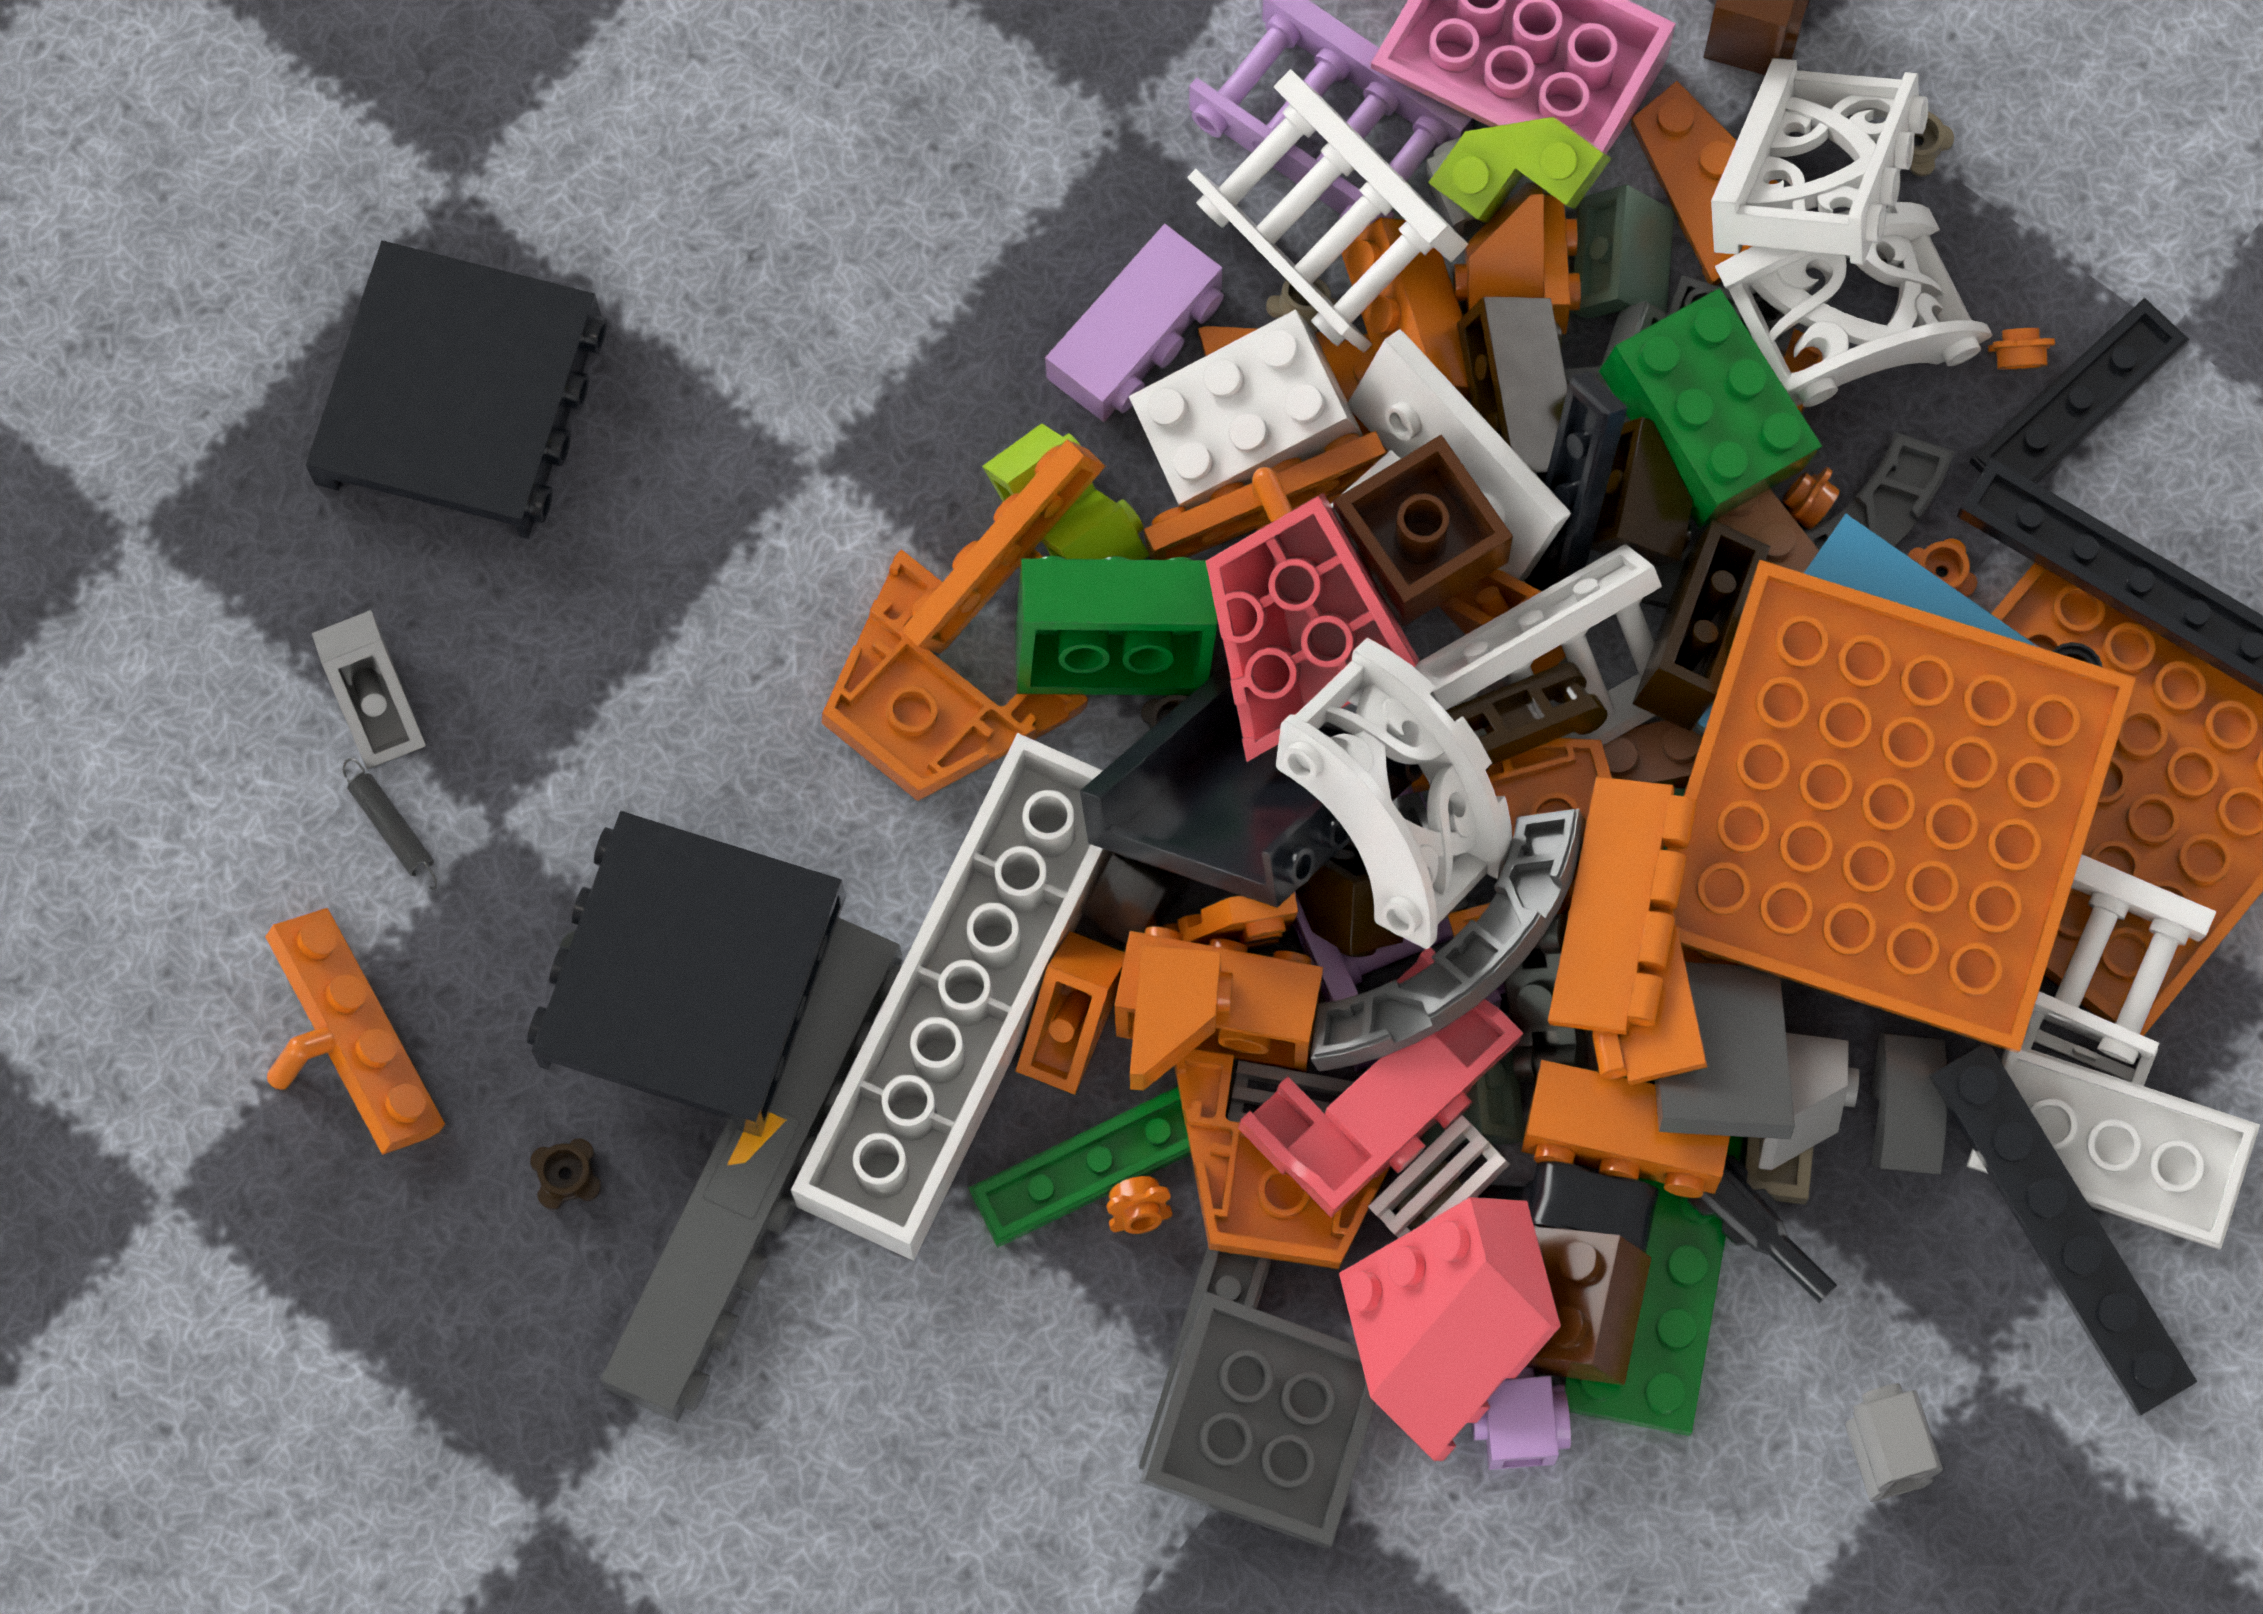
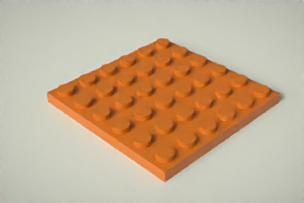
[1666,560,2136,1053]
[1991,563,2263,1036]

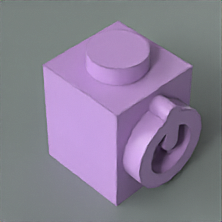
[1471,1367,1571,1470]

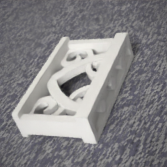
[1711,58,1928,265]

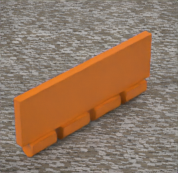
[1548,777,1697,1035]
[1564,854,1708,1085]

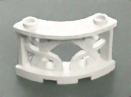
[1715,202,1992,407]
[1276,638,1512,949]

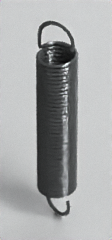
[343,758,437,890]

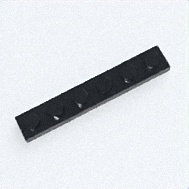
[1957,458,2263,696]
[1929,1043,2197,1416]

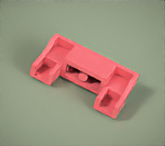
[1238,947,1523,1217]

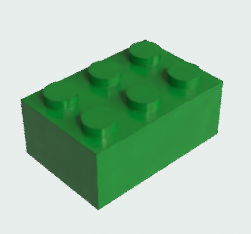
[1599,288,1822,529]
[1015,556,1217,695]

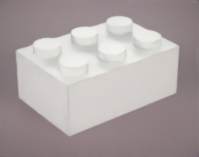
[1129,309,1363,510]

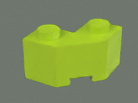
[1428,117,1612,223]
[982,423,1149,560]

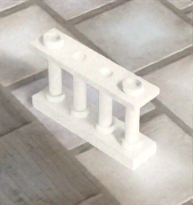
[1187,69,1469,353]
[1414,544,1662,745]
[2033,854,2216,1064]

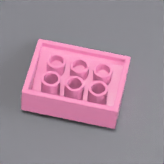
[1371,0,1676,154]

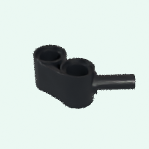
[1477,1161,1659,1253]

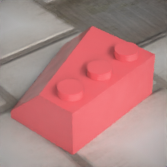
[1206,493,1419,762]
[1339,1197,1561,1461]

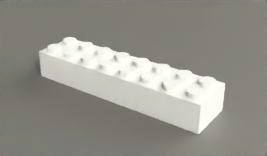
[791,733,1113,1261]

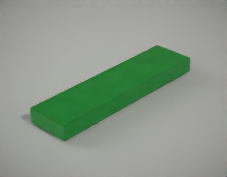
[968,1087,1191,1248]

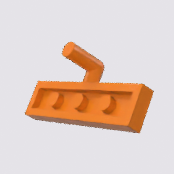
[1144,431,1386,560]
[901,439,1106,654]
[265,908,445,1155]

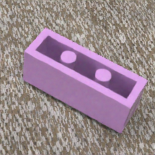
[1045,224,1224,422]

